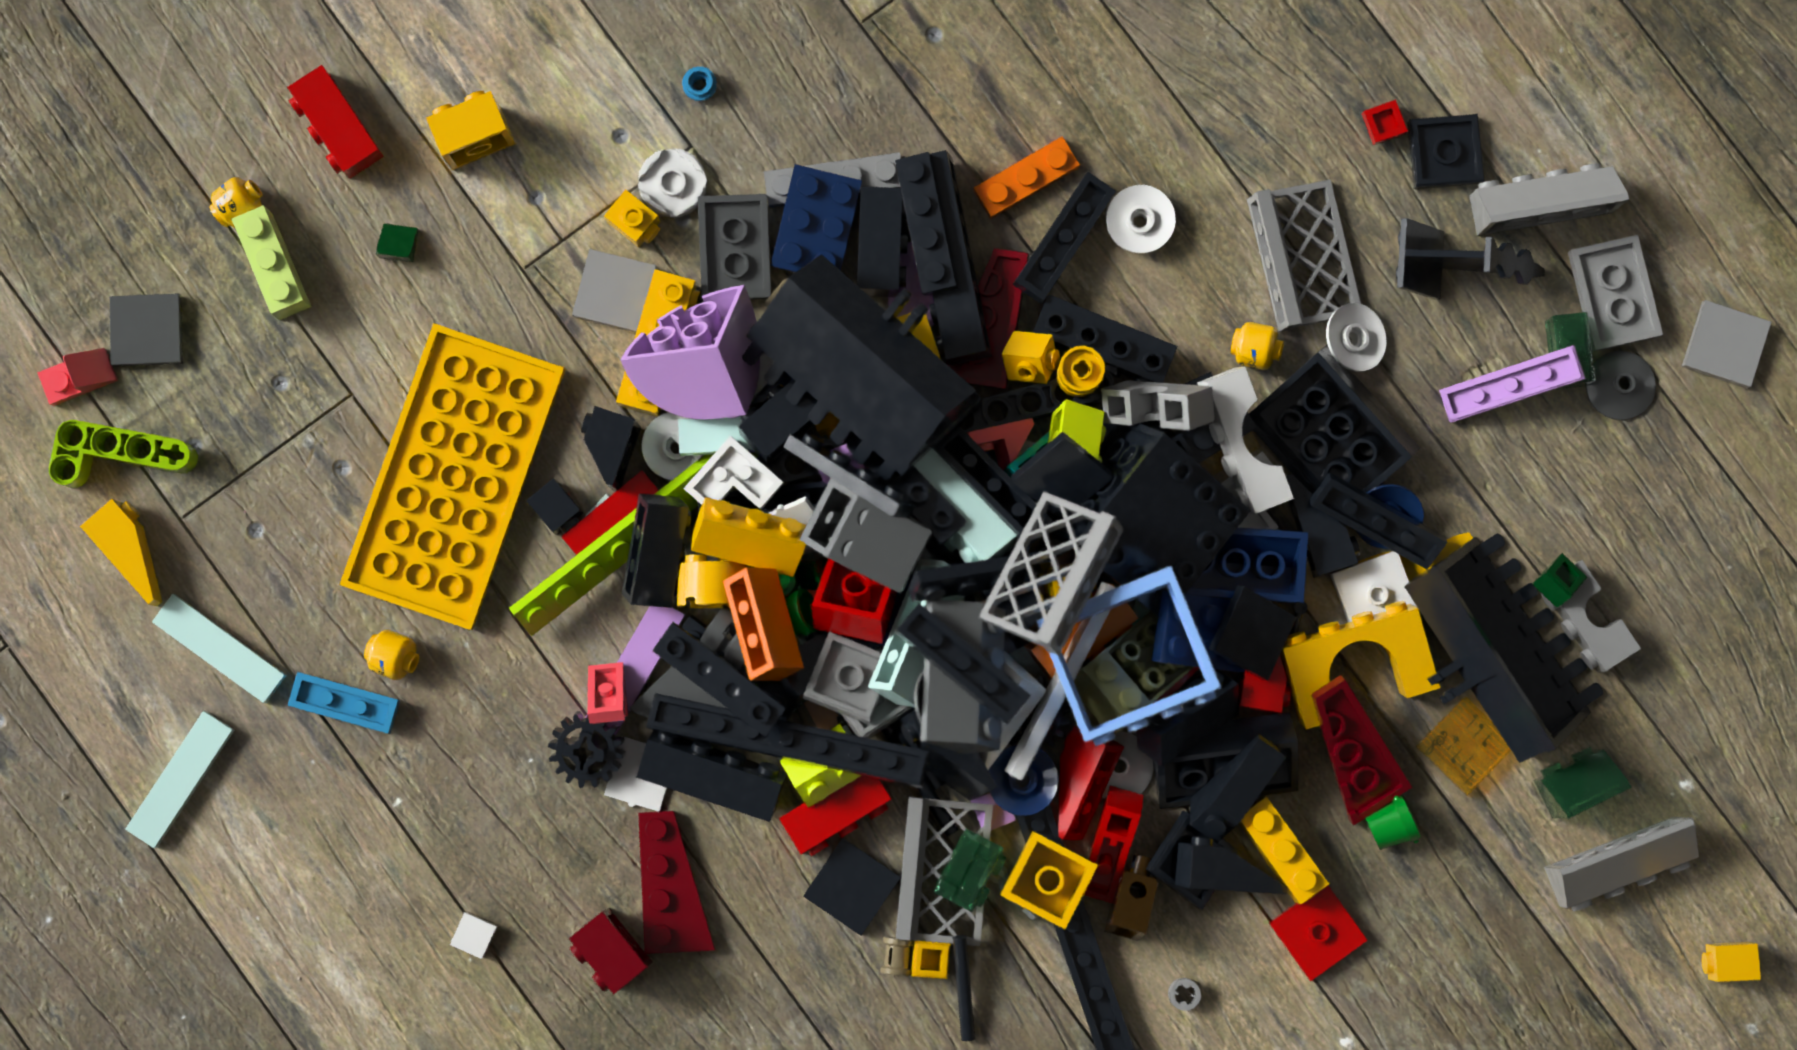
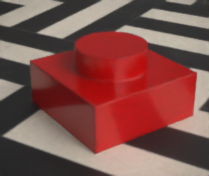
[1362,99,1408,146]

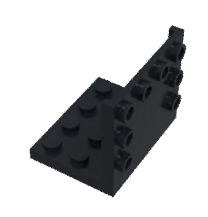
[1046,423,1251,618]

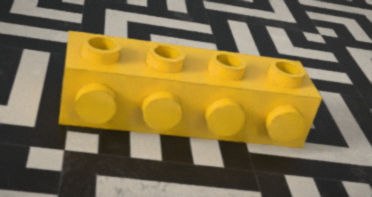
[616,269,701,417]

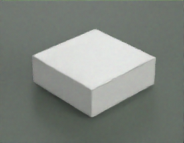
[450,912,498,959]

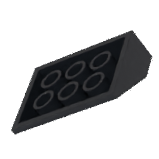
[1249,345,1420,494]

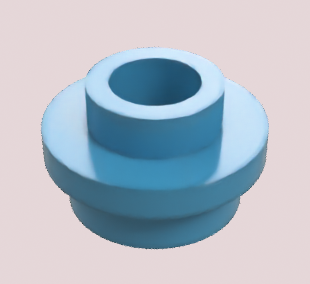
[682,66,717,101]

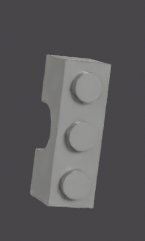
[1101,380,1215,430]
[1541,560,1641,673]

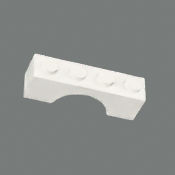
[1197,367,1294,514]

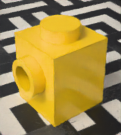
[604,189,661,248]
[1002,331,1060,384]
[1702,942,1761,982]

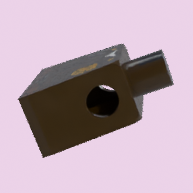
[1104,855,1159,941]

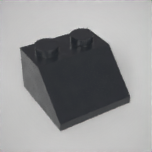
[581,406,642,492]

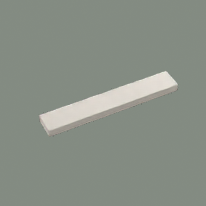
[1004,582,1116,780]

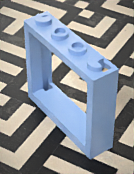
[1036,566,1221,746]

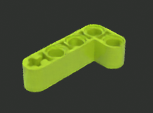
[49,420,198,488]

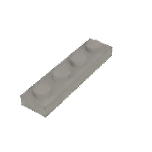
[763,152,901,208]

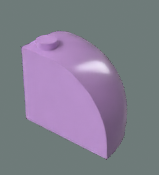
[621,285,760,420]

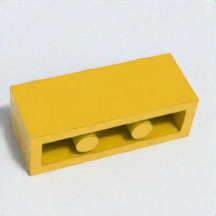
[691,497,807,577]
[1239,796,1329,905]

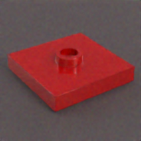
[1268,885,1368,981]

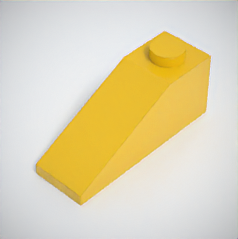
[80,499,163,607]

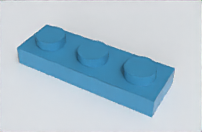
[287,672,400,734]

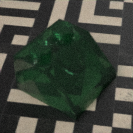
[1533,746,1632,819]

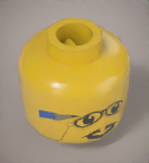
[210,177,263,228]
[1231,322,1284,370]
[364,630,419,680]

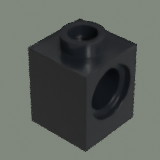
[526,478,584,535]

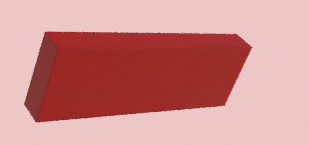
[561,470,659,555]

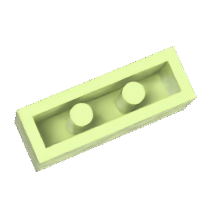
[232,205,311,320]

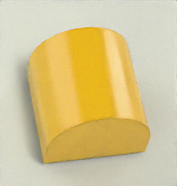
[911,940,950,979]

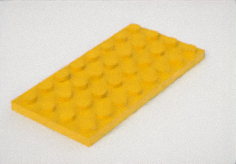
[339,323,566,631]

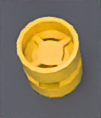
[1056,346,1105,397]

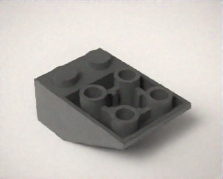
[800,478,934,593]

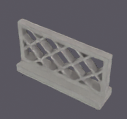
[1247,179,1361,332]
[979,492,1124,656]
[895,796,993,946]

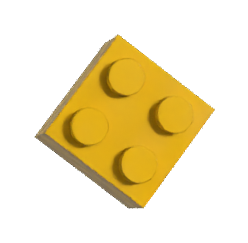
[426,91,516,170]
[1000,831,1098,929]

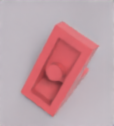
[37,348,118,406]
[967,418,1034,470]
[588,662,628,724]

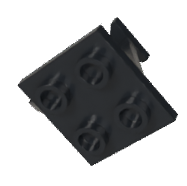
[1396,218,1545,300]

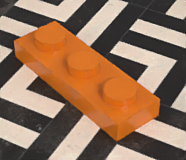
[973,136,1080,219]

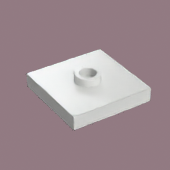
[1330,551,1422,622]

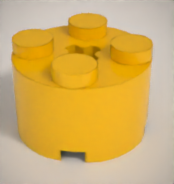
[677,555,747,609]

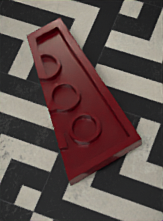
[946,248,1030,391]
[1311,675,1412,826]
[638,811,716,954]

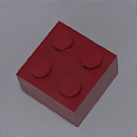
[568,908,653,995]

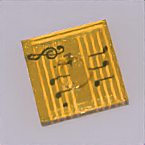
[1415,696,1511,796]

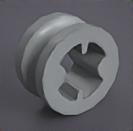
[1168,978,1201,1011]

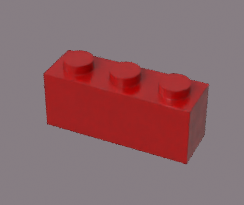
[287,65,384,179]
[779,775,891,856]

